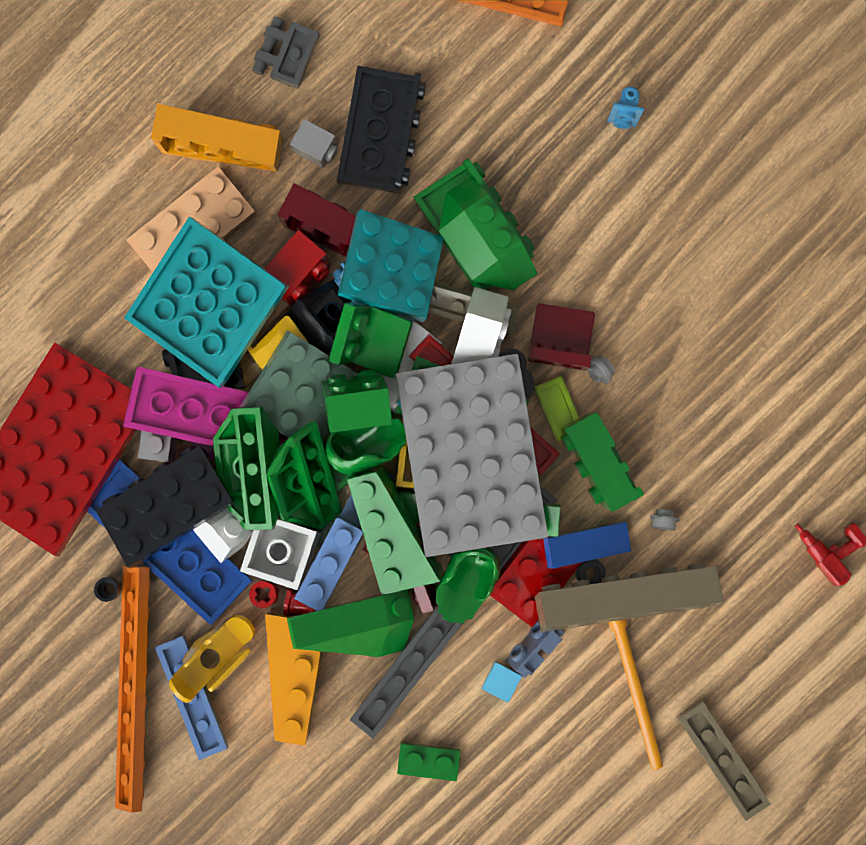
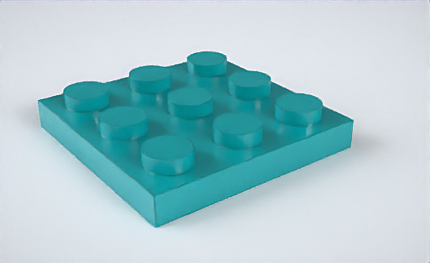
[338,209,443,322]

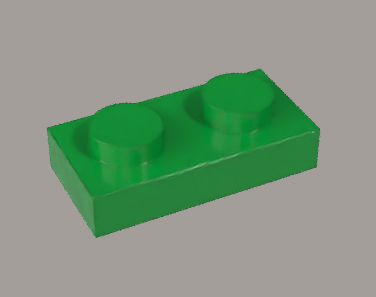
[397,742,460,781]

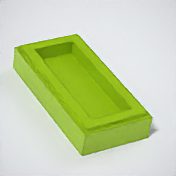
[534,376,579,442]

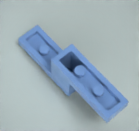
[294,466,395,610]

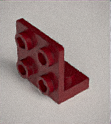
[527,303,595,371]

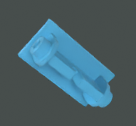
[607,87,644,129]

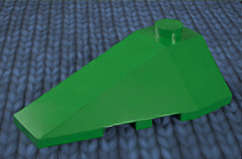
[287,589,414,657]

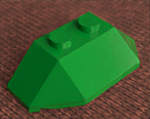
[439,176,538,291]
[213,407,280,530]
[266,420,342,530]

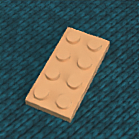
[126,167,256,272]

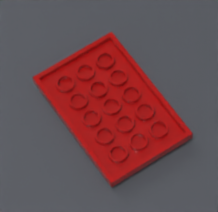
[0,342,137,557]

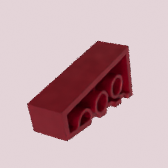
[278,183,356,257]

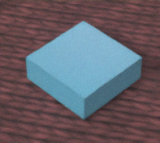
[481,661,522,703]

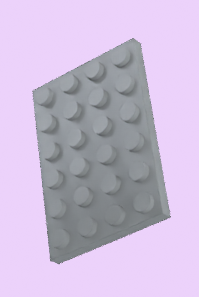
[396,354,548,557]

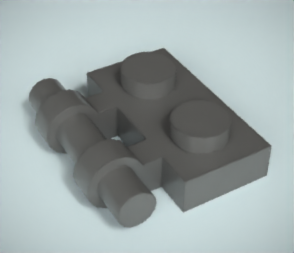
[252,16,320,89]

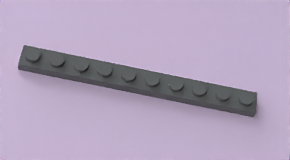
[350,486,558,739]

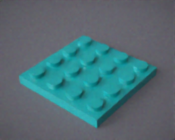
[124,217,289,388]

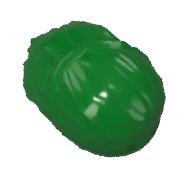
[326,417,407,475]
[436,547,500,624]

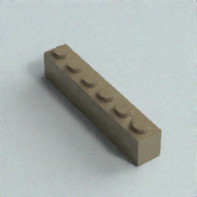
[535,562,724,633]

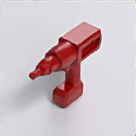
[794,522,866,586]

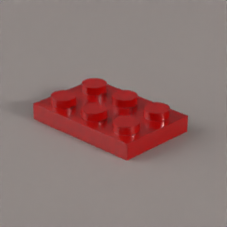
[490,536,582,627]

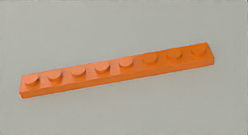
[115,566,151,813]

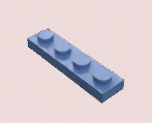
[155,635,229,760]

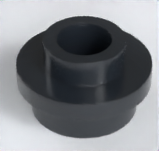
[575,559,606,584]

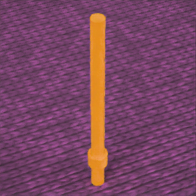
[608,620,663,770]

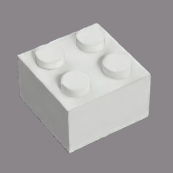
[452,287,512,364]
[240,519,321,590]

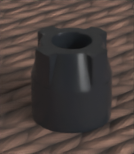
[94,577,122,602]

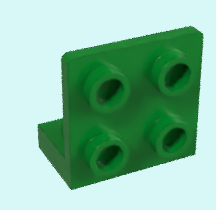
[328,302,413,378]

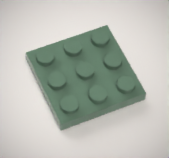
[239,330,358,443]

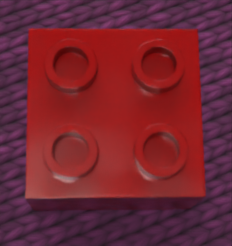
[264,230,331,307]

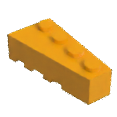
[151,103,283,172]
[265,612,323,746]

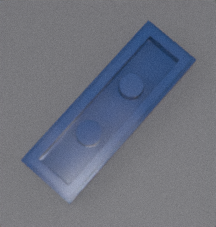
[543,522,631,569]

